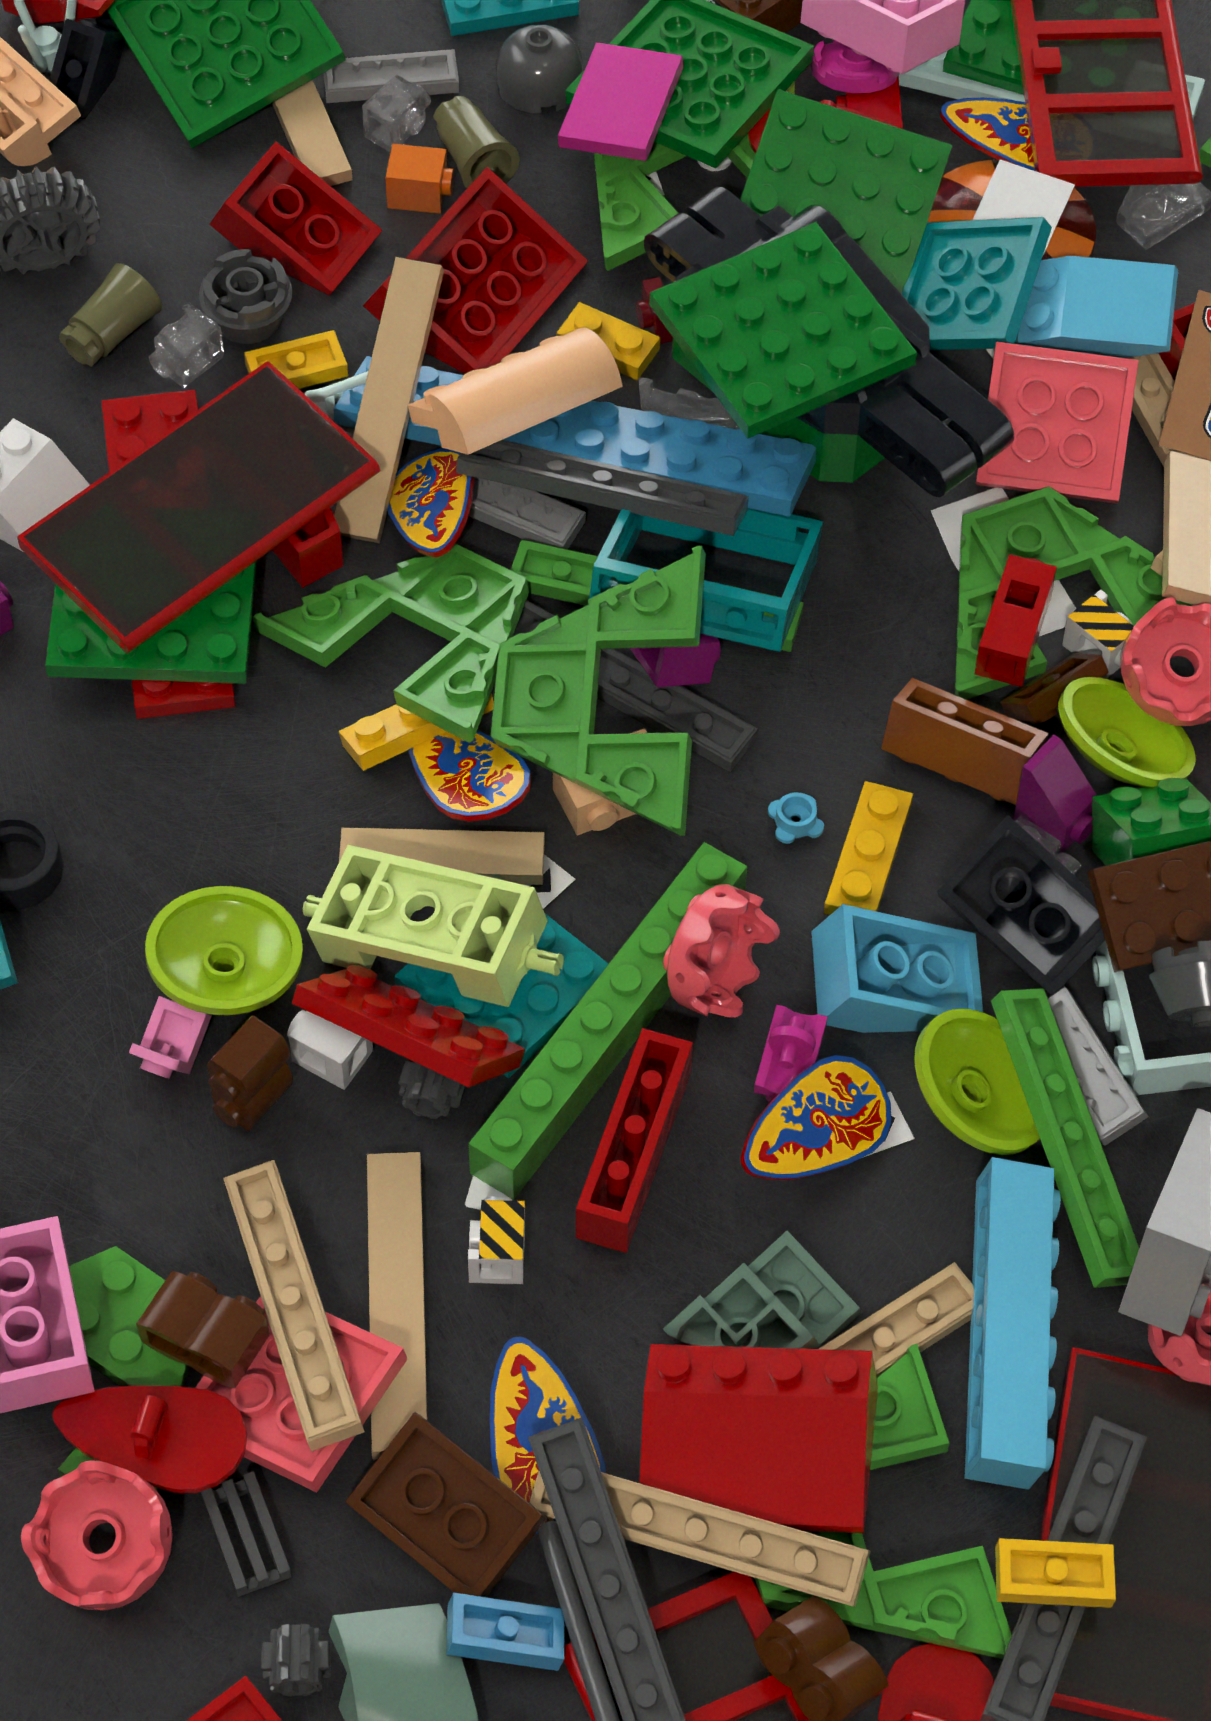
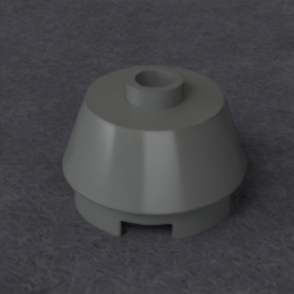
[199,249,292,344]
[1149,940,1211,1027]

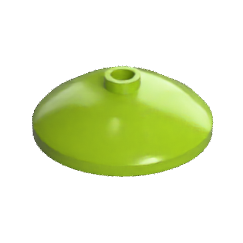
[1058,677,1196,787]
[145,886,303,1015]
[914,1008,1040,1155]

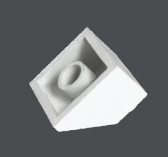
[0,418,90,552]

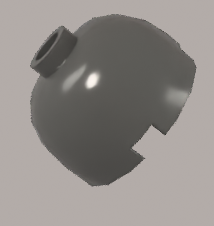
[496,25,583,114]

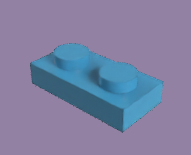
[446,1593,564,1671]

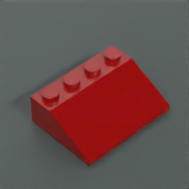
[363,167,588,374]
[639,1344,878,1533]

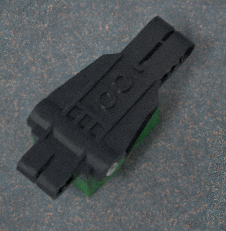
[644,186,1014,497]

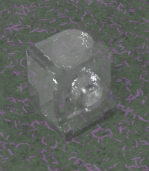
[362,75,431,153]
[149,302,224,388]

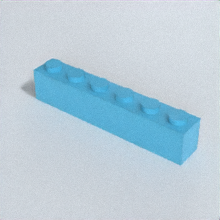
[965,1157,1061,1490]

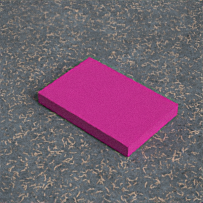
[558,42,683,161]

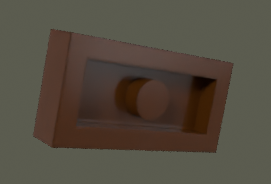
[1000,653,1109,724]

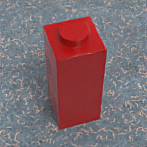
[974,554,1057,687]

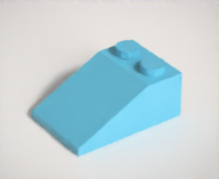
[1017,256,1178,358]
[811,904,983,1033]

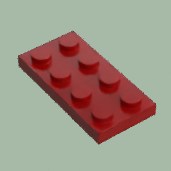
[292,965,525,1087]

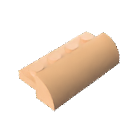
[0,37,81,166]
[408,327,623,455]

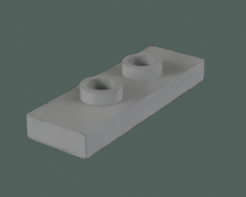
[323,49,459,103]
[468,477,586,550]
[1048,987,1149,1146]

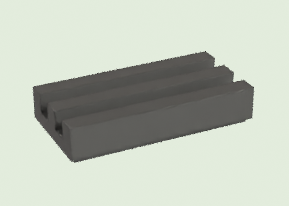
[201,1471,292,1597]

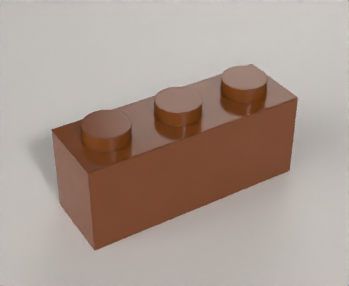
[881,678,1049,805]

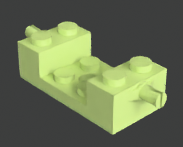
[303,845,564,1007]

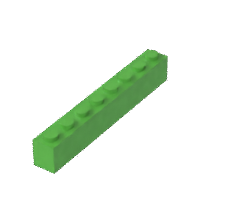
[469,842,747,1200]

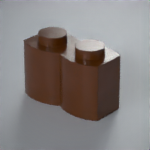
[207,1015,293,1131]
[136,1271,270,1388]
[754,1596,889,1721]

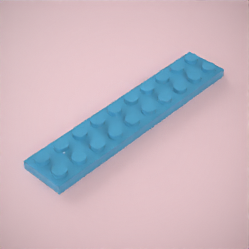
[333,356,816,517]

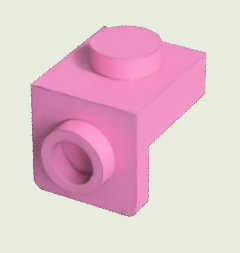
[129,996,212,1079]

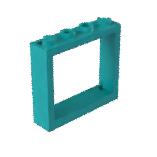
[589,508,823,652]

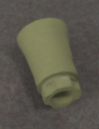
[433,96,520,188]
[59,263,162,367]

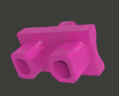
[754,1005,828,1102]

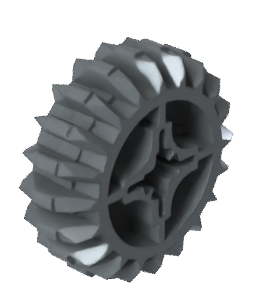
[0,166,100,275]

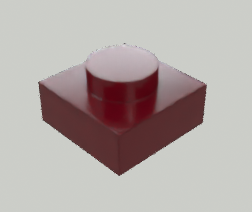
[635,277,673,344]

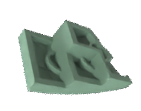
[663,1231,862,1349]
[328,1603,479,1721]

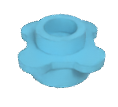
[768,792,824,844]

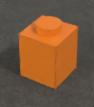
[385,144,455,214]

